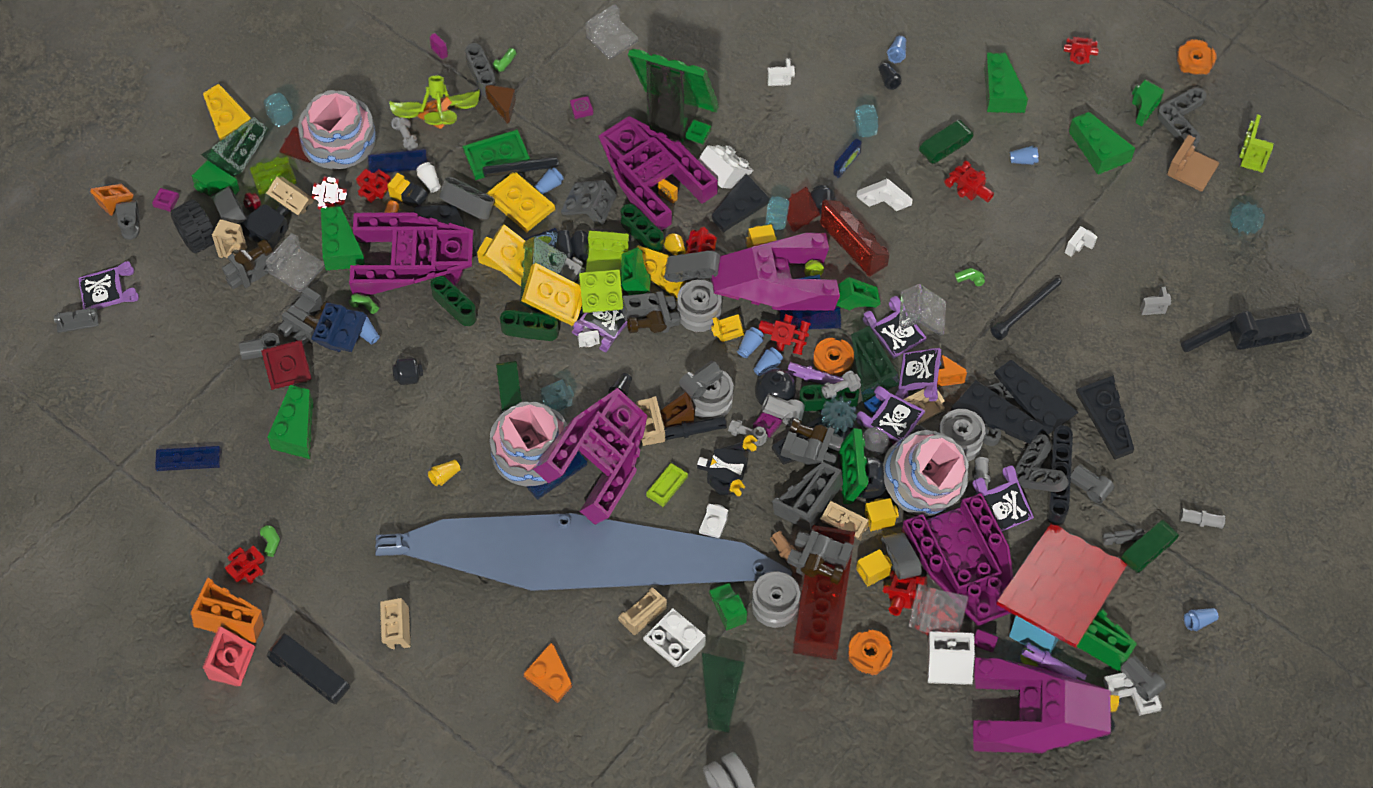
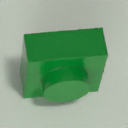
[686,120,711,145]

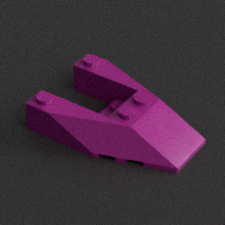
[598,116,718,231]
[349,213,473,295]
[711,233,840,311]
[533,388,647,525]
[973,658,1111,753]

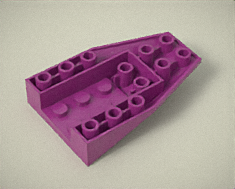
[902,493,1014,625]

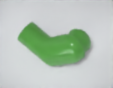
[493,48,516,72]
[955,268,985,286]
[349,293,379,314]
[260,525,280,557]

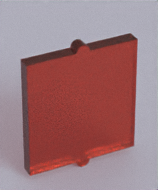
[279,127,311,163]
[780,187,821,232]

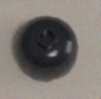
[755,368,796,405]
[858,457,886,499]

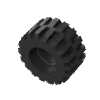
[171,199,215,254]

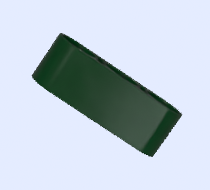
[919,120,974,164]
[620,204,664,253]
[430,276,477,326]
[500,310,559,341]
[496,361,522,413]
[799,385,860,411]
[1121,520,1179,574]

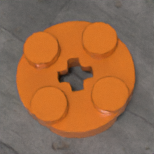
[1177,40,1216,74]
[813,338,854,376]
[848,630,892,675]

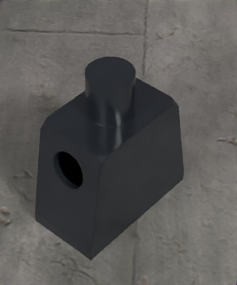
[240,204,289,250]

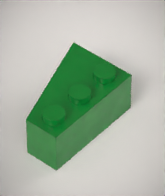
[984,53,1028,113]
[1069,112,1135,175]
[321,206,365,271]
[267,385,313,459]
[1077,609,1137,673]

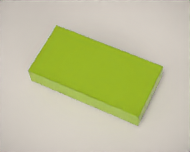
[646,463,688,507]

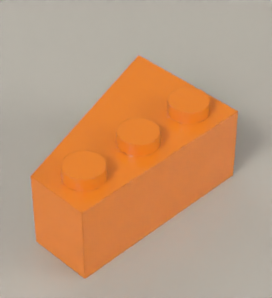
[191,578,264,643]

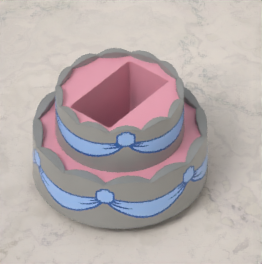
[298,90,376,169]
[490,402,568,486]
[883,430,969,516]

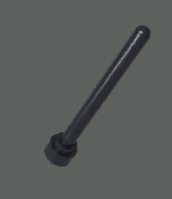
[990,278,1062,340]

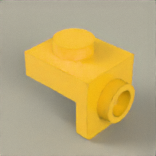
[711,314,744,342]

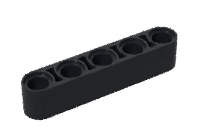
[1047,425,1073,525]

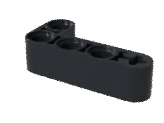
[1230,312,1312,350]
[266,633,350,705]

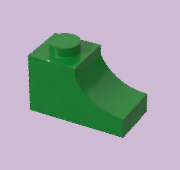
[1132,80,1165,126]
[192,160,240,196]
[620,247,651,295]
[836,277,881,311]
[709,583,747,631]

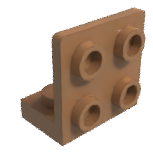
[1167,135,1219,191]

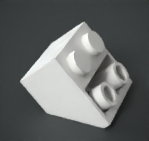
[698,145,753,188]
[643,608,705,667]
[927,632,974,685]

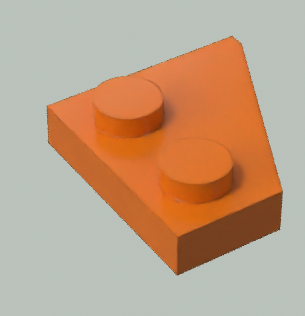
[524,643,572,703]

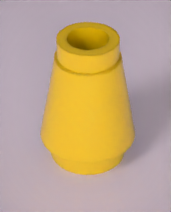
[664,233,686,256]
[428,460,461,486]

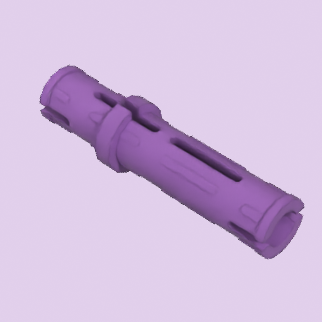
[787,362,843,385]
[1021,642,1086,680]

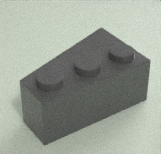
[772,462,843,531]

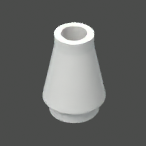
[417,162,441,193]

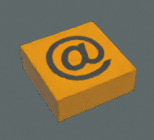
[658,179,678,204]

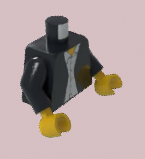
[697,435,757,496]

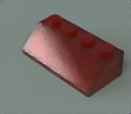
[820,200,889,277]

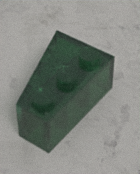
[201,117,269,177]
[520,236,567,312]
[851,326,899,402]
[701,653,745,733]

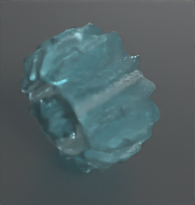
[264,93,293,127]
[854,104,879,137]
[766,196,789,230]
[1230,201,1265,235]
[821,396,857,433]

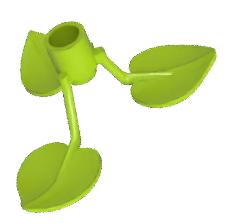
[390,75,480,125]

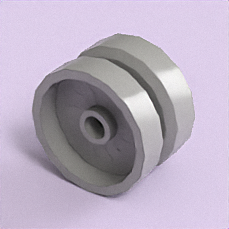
[677,280,722,332]
[691,370,734,420]
[939,409,986,461]
[751,571,801,628]
[703,752,754,788]

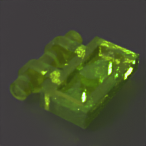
[249,156,297,195]

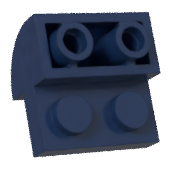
[311,303,367,352]

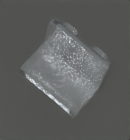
[586,4,638,59]
[266,233,325,292]
[899,284,946,336]
[909,584,968,633]

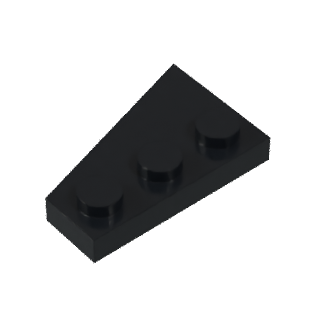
[712,174,770,232]

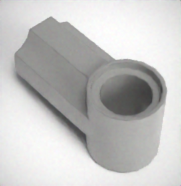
[762,394,805,426]

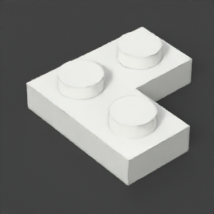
[857,179,913,211]
[1103,667,1162,716]

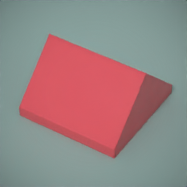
[203,627,256,686]

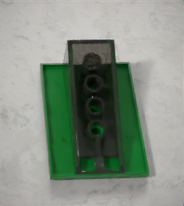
[628,49,719,142]

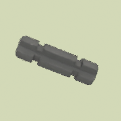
[1102,528,1145,545]

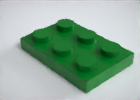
[463,130,530,180]
[839,428,868,504]

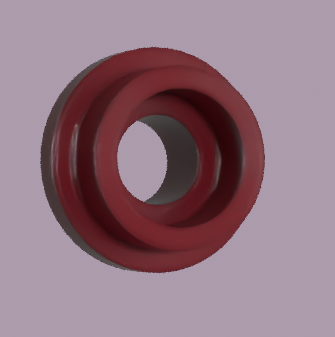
[243,193,261,212]

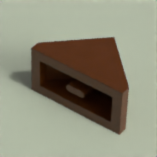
[485,85,516,123]
[660,392,694,427]

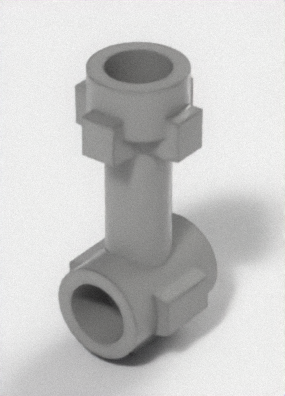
[391,116,418,150]
[821,371,861,399]
[728,420,768,446]

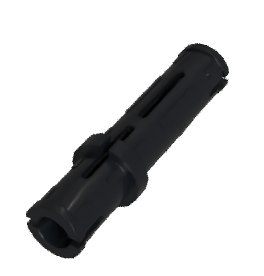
[664,415,727,441]

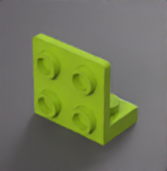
[1239,114,1274,172]
[585,231,629,272]
[578,270,623,313]

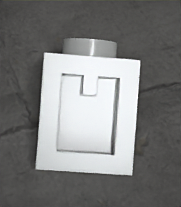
[767,59,795,86]
[1065,227,1097,257]
[577,326,600,347]
[699,504,728,539]

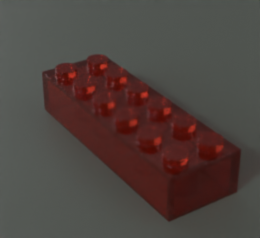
[793,525,855,660]

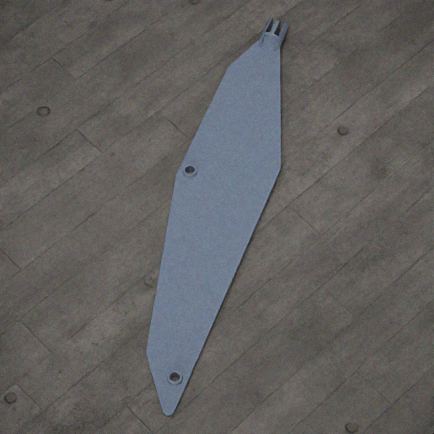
[375,513,792,591]

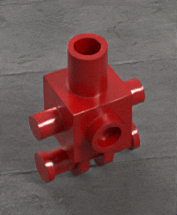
[1063,37,1099,64]
[944,161,994,202]
[758,314,811,355]
[883,571,927,616]

